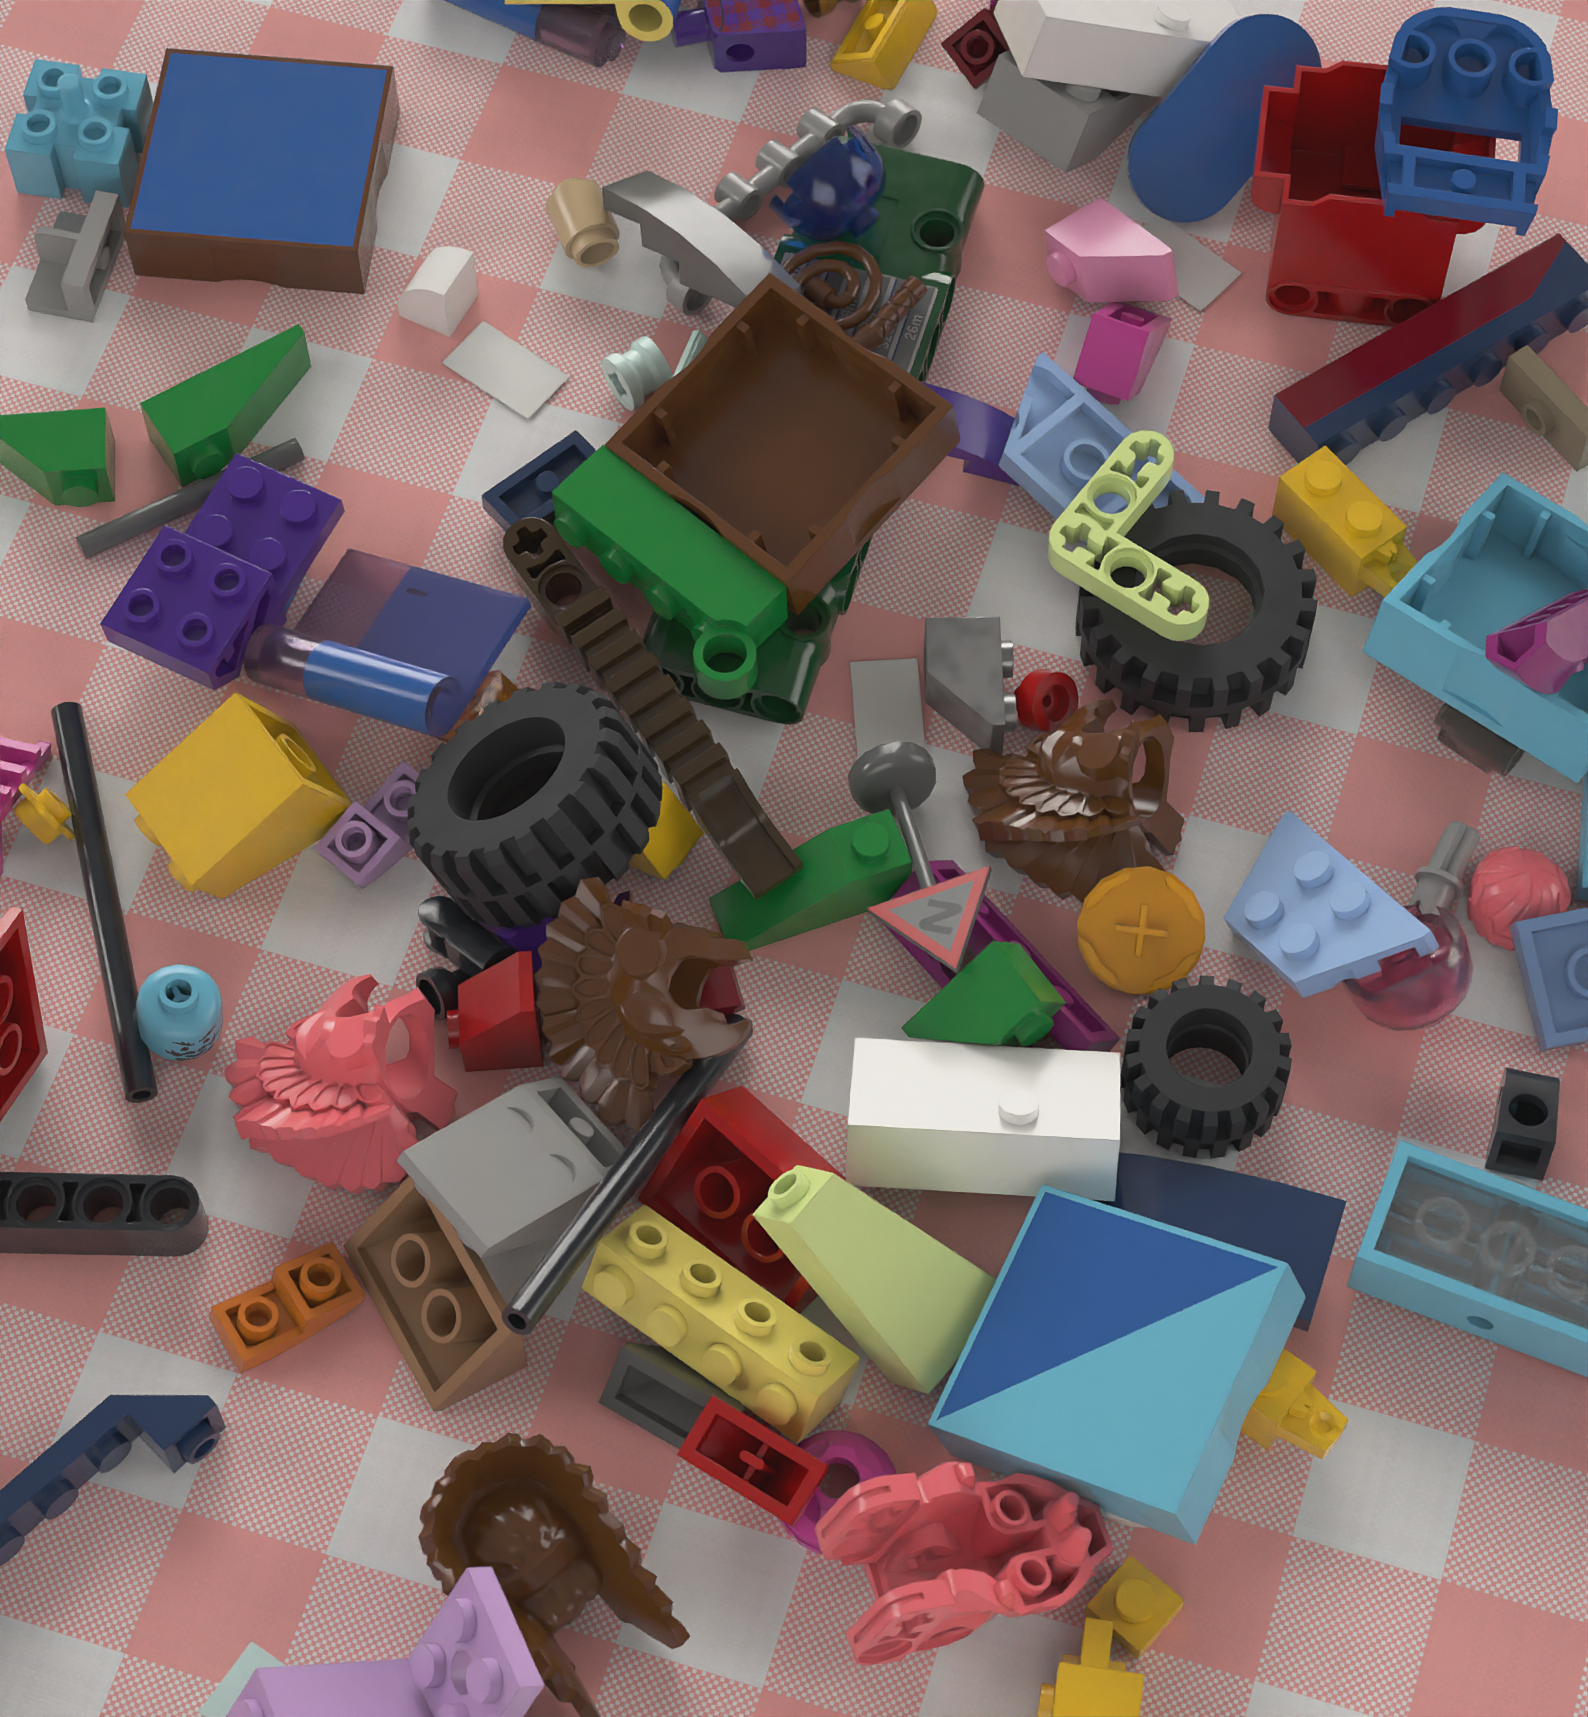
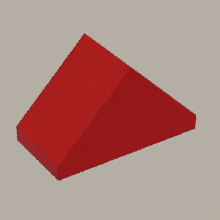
[676,1395,831,1528]

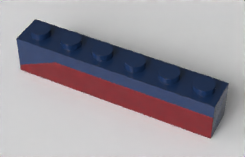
[1268,233,1588,465]

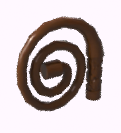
[781,240,927,351]

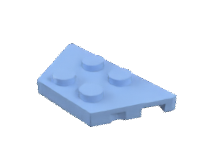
[999,352,1205,545]
[1224,810,1439,998]

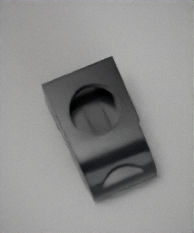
[1484,1067,1560,1181]

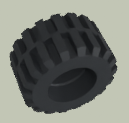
[1120,976,1292,1158]

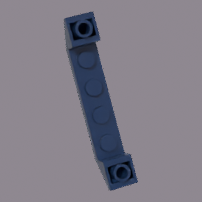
[0,1395,226,1566]

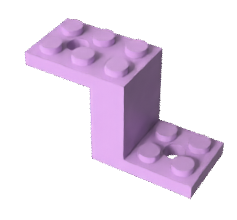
[226,1567,544,1717]

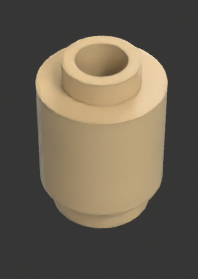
[545,177,619,268]

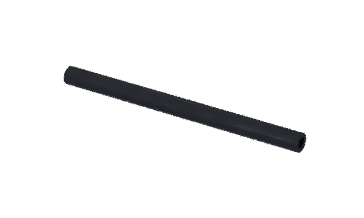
[51,702,158,1103]
[501,1014,753,1335]

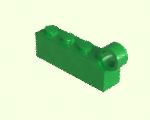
[552,445,788,699]

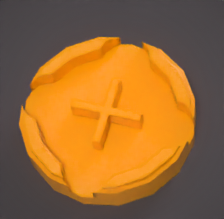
[1077,866,1206,995]

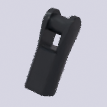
[418,896,515,977]

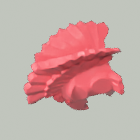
[224,974,458,1194]

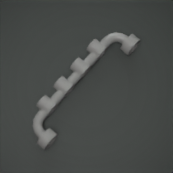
[660,98,922,316]

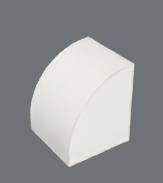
[398,246,479,337]

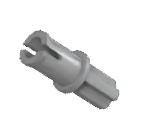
[1406,821,1480,940]

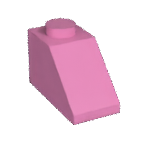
[1045,197,1179,302]

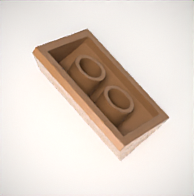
[343,1176,528,1412]

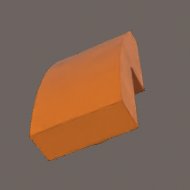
[209,1241,365,1373]

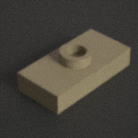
[1499,345,1588,471]

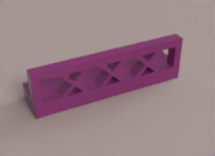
[881,860,1121,1052]

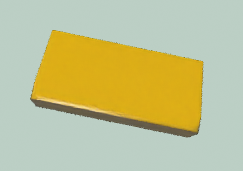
[829,0,938,90]

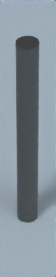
[75,438,305,559]

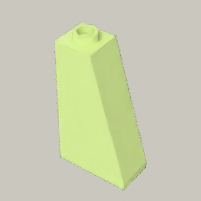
[752,1165,996,1394]

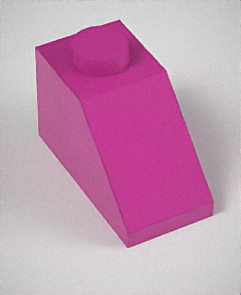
[1073,302,1172,405]

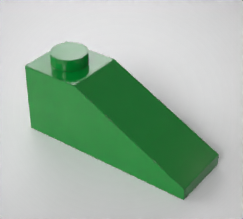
[140,324,311,488]
[709,809,912,951]

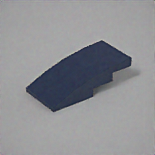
[1094,1152,1347,1332]

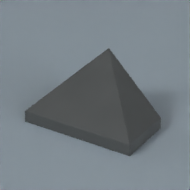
[598,1342,744,1449]

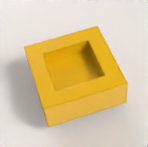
[1084,1555,1185,1659]

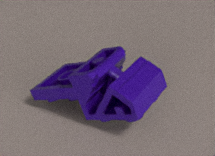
[100,453,345,690]

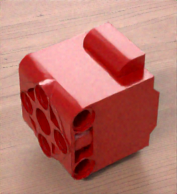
[1251,60,1496,327]

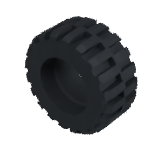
[407,682,663,929]

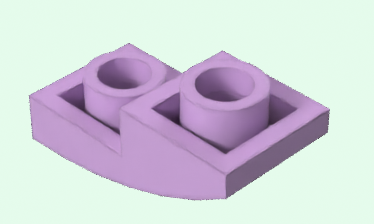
[314,761,420,889]

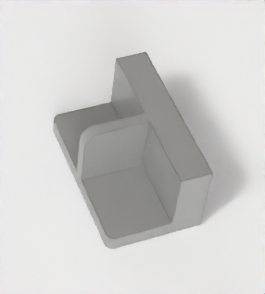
[25,190,126,322]

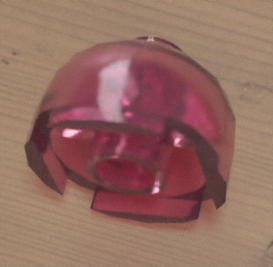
[1341,905,1473,1031]

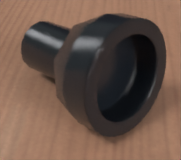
[416,967,472,1021]

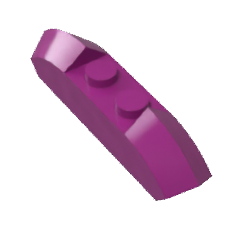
[1485,588,1588,694]

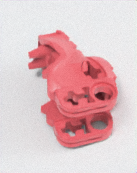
[814,1461,1114,1665]

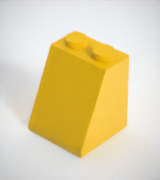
[125,692,353,899]

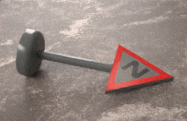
[848,741,992,974]

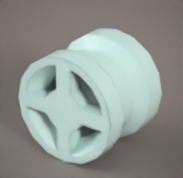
[601,336,673,411]

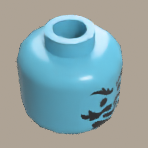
[136,964,223,1061]

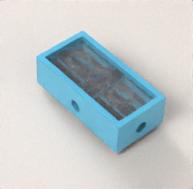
[1346,1140,1588,1378]

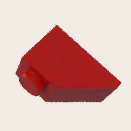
[447,951,543,1072]

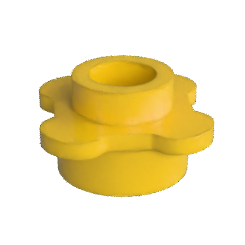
[13,783,75,845]

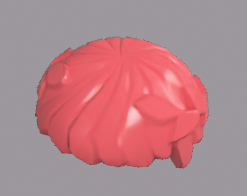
[1467,846,1571,951]

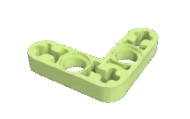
[1047,430,1209,641]

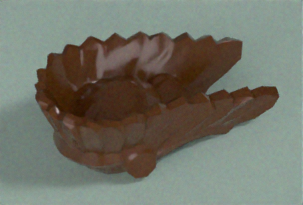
[418,1433,691,1717]

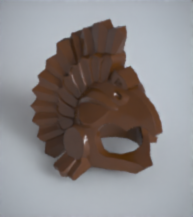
[962,699,1185,903]
[533,877,754,1132]

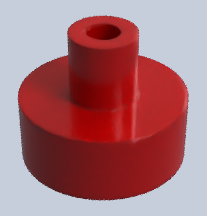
[1013,669,1079,734]

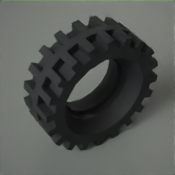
[1075,490,1318,732]

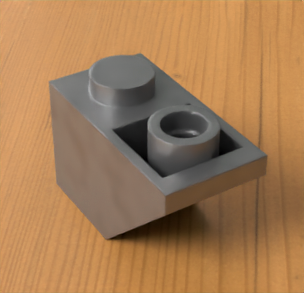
[924,617,1016,755]

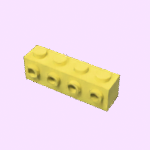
[581,1204,861,1444]

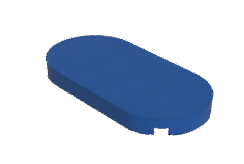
[1127,13,1322,223]

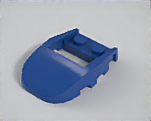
[1374,7,1558,236]

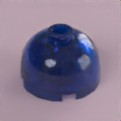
[769,125,887,241]

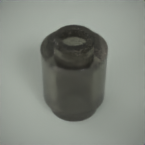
[1434,703,1525,777]

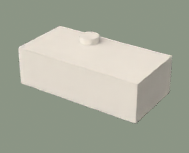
[994,0,1240,98]
[846,1038,1120,1201]

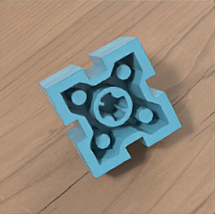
[4,59,153,208]

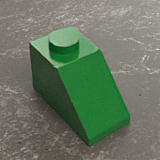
[0,407,115,507]
[901,941,1066,1047]

